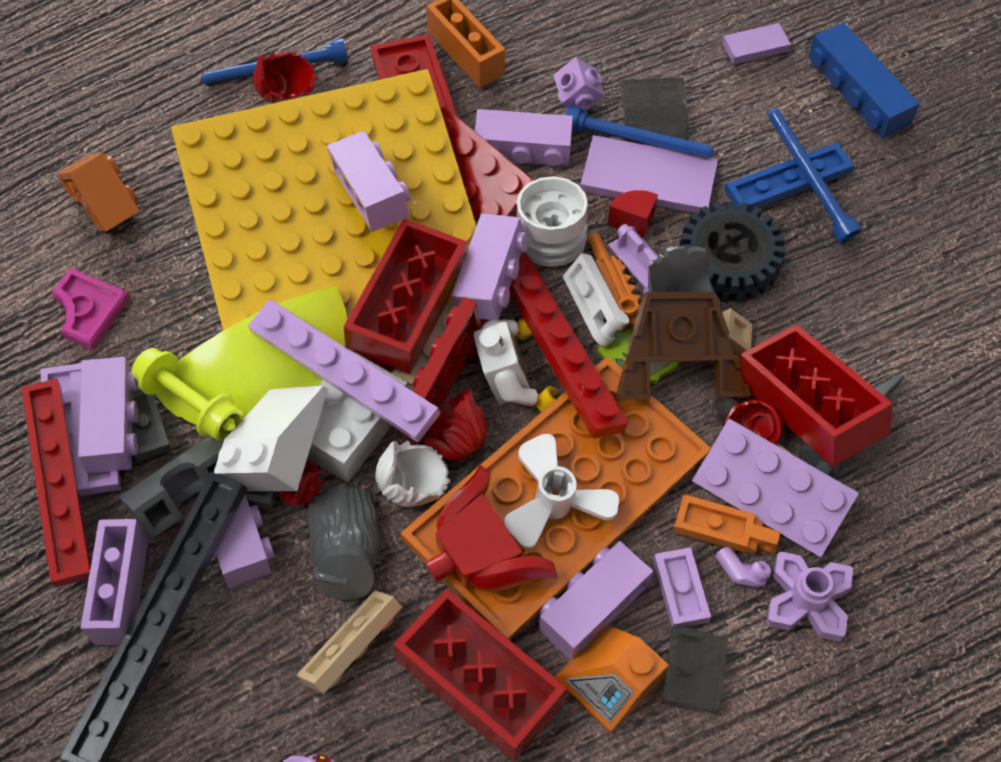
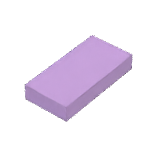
[722,23,791,65]

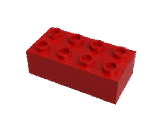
[343,218,467,374]
[740,324,893,467]
[393,588,567,762]

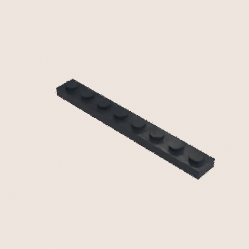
[60,472,248,762]

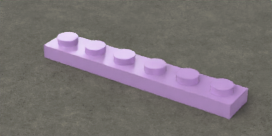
[248,299,441,442]

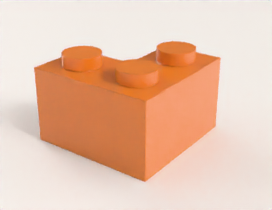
[56,153,140,232]

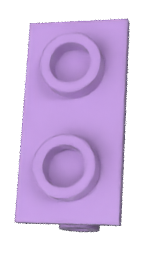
[608,224,658,288]

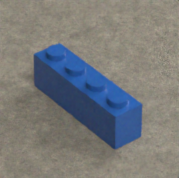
[808,22,920,138]

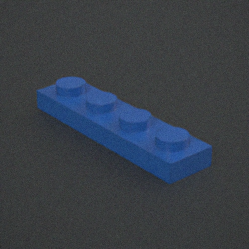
[724,142,854,212]

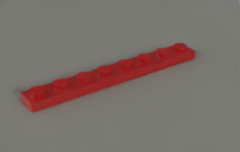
[509,252,628,439]

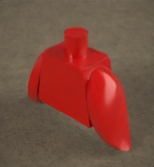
[424,465,558,592]

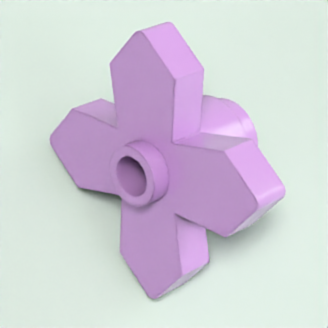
[766,552,853,642]

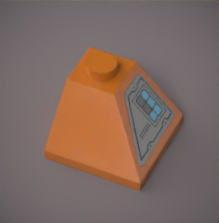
[555,625,669,734]

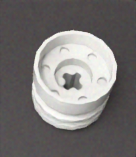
[517,176,588,267]

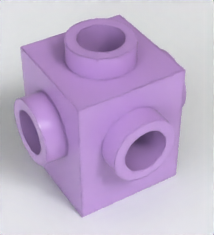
[553,57,605,112]

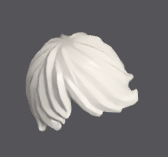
[375,441,450,507]

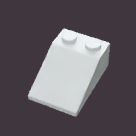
[214,386,328,491]

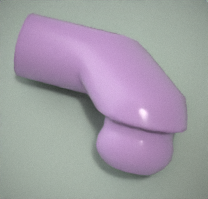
[715,546,771,588]

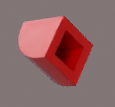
[607,190,658,238]

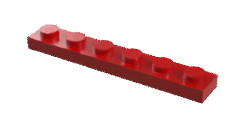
[21,379,91,588]

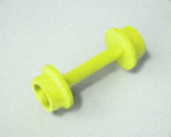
[132,348,243,442]

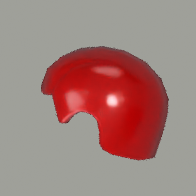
[724,400,784,446]

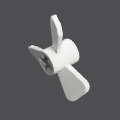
[504,434,619,550]

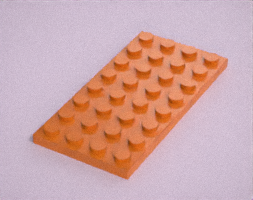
[400,356,711,640]

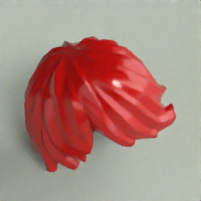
[253,51,318,104]
[421,390,487,461]

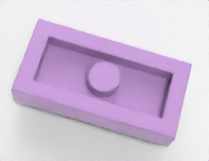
[653,547,711,630]

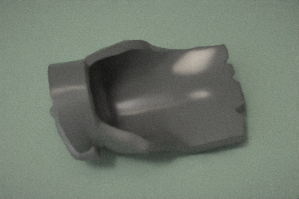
[648,246,720,305]
[307,483,381,600]

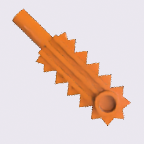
[588,233,641,329]

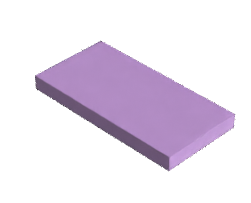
[580,135,718,214]

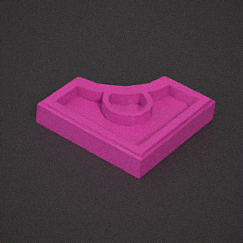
[52,268,130,350]

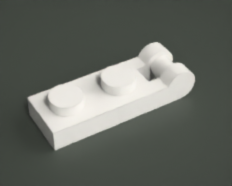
[563,253,629,347]

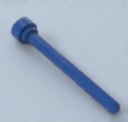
[200,38,348,85]
[566,106,714,158]
[768,108,862,244]

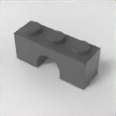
[119,437,223,539]

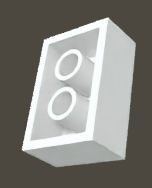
[307,349,408,483]

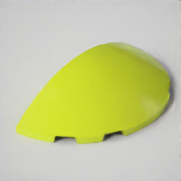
[155,286,348,425]

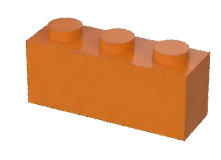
[427,0,505,88]

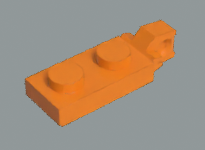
[673,494,781,554]

